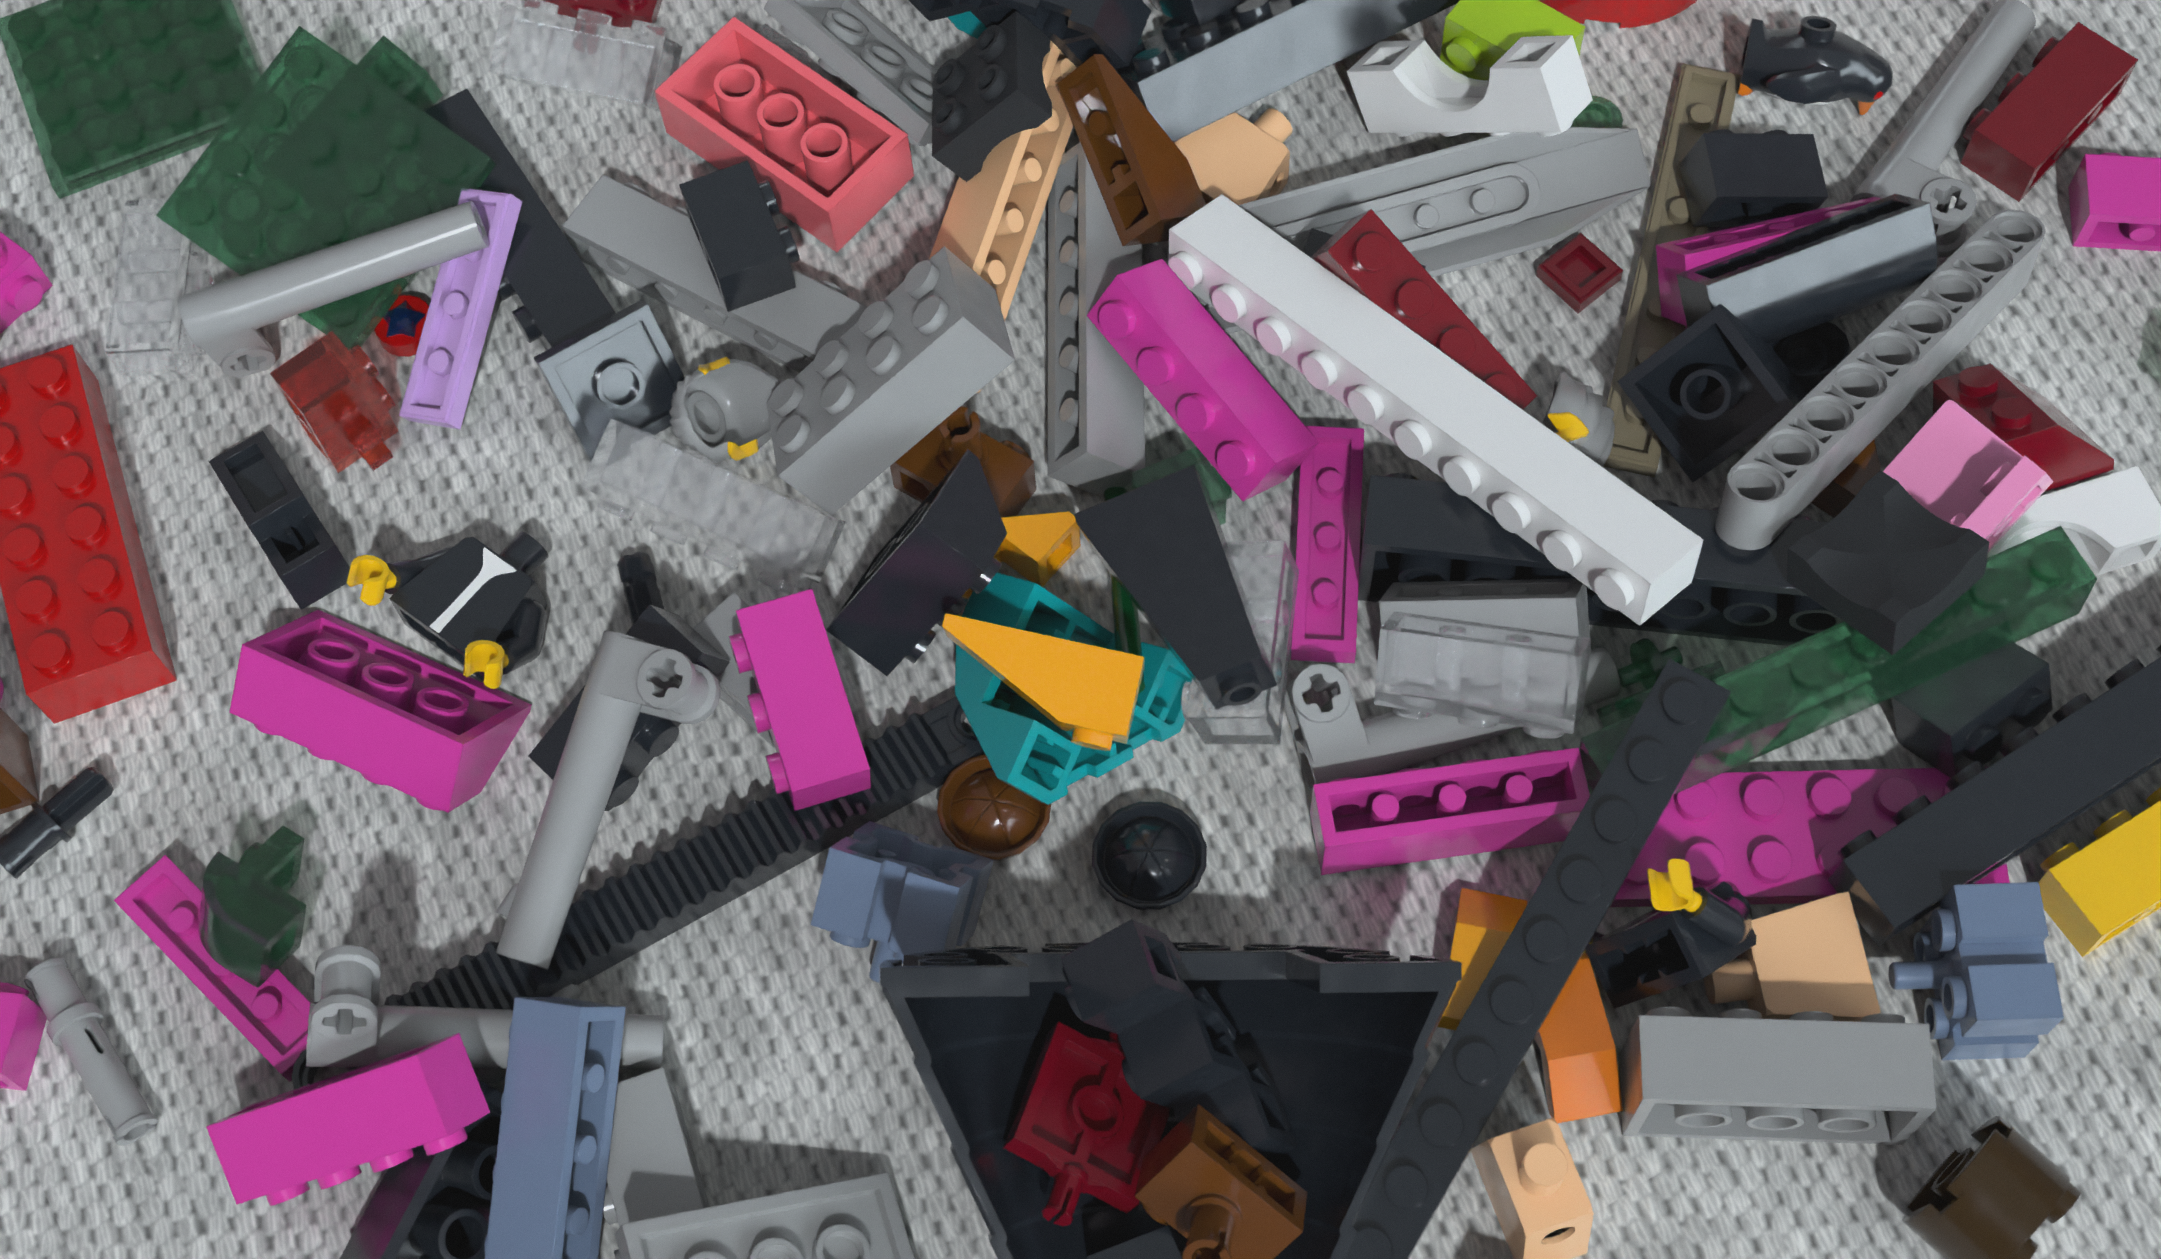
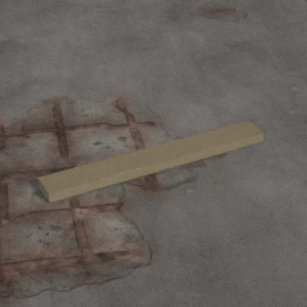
[1604,64,1740,478]

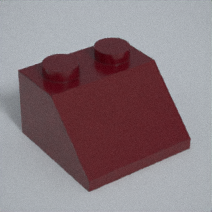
[1932,363,2114,492]

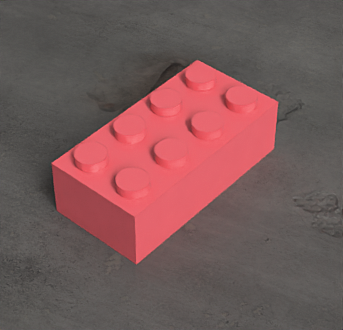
[654,17,914,252]

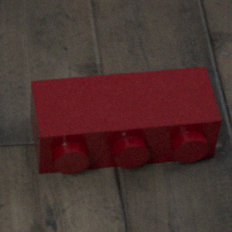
[1960,22,2138,202]

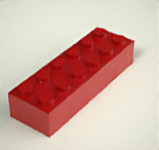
[0,344,177,724]

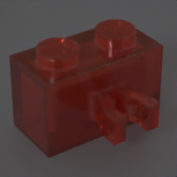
[270,331,399,473]

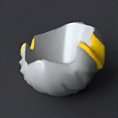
[669,357,781,462]
[1542,372,1615,467]

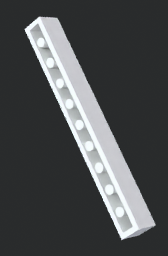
[1168,194,1703,626]

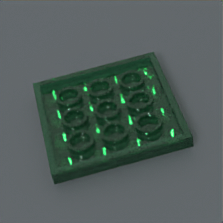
[0,0,278,199]
[156,26,496,355]

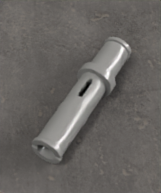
[24,958,158,1145]

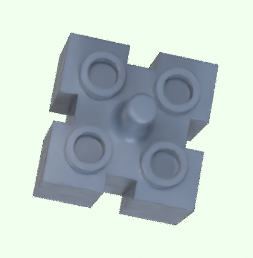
[810,821,994,983]
[1888,882,2064,1060]

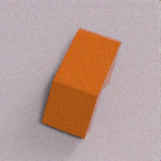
[1534,953,1623,1123]

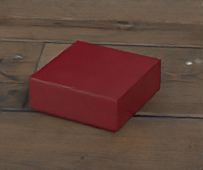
[1536,233,1623,313]

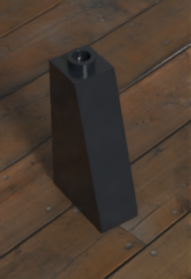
[1074,465,1277,710]

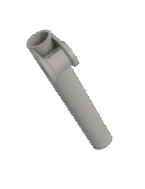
[1850,0,2036,257]
[178,201,489,377]
[496,631,721,969]
[1283,647,1621,793]
[306,945,663,1069]

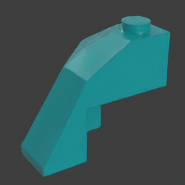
[955,573,1199,805]

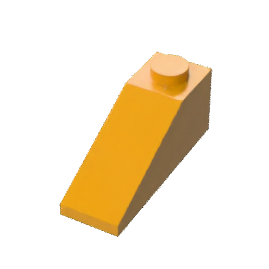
[942,613,1144,751]

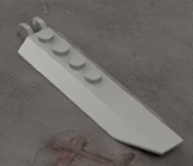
[1166,127,1652,334]

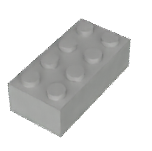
[766,246,1015,516]
[1619,1007,1937,1145]

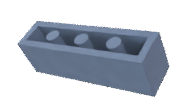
[484,997,626,1259]

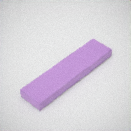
[399,188,522,429]

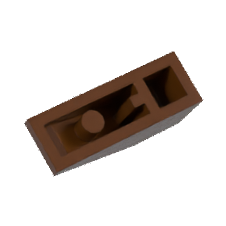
[1057,54,1206,246]

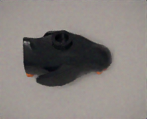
[1737,16,1893,115]

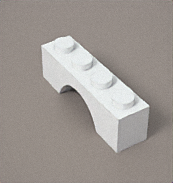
[1347,35,1593,137]
[1921,466,2161,631]

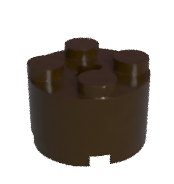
[1902,1116,2081,1259]

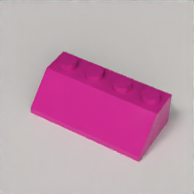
[229,610,532,813]

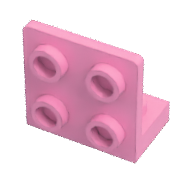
[1883,400,2053,553]

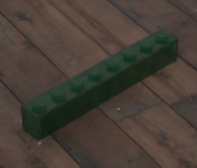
[1579,526,2097,795]

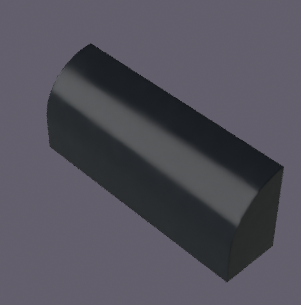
[1676,193,1937,344]

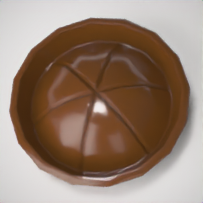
[937,754,1052,861]

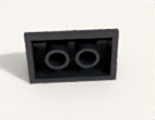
[826,449,1007,676]
[340,1078,503,1259]

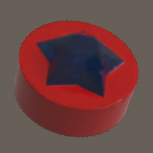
[373,295,429,357]

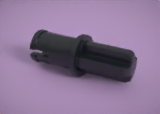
[0,767,114,879]

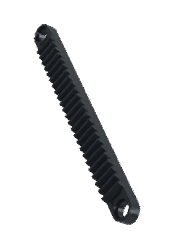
[292,697,985,1089]

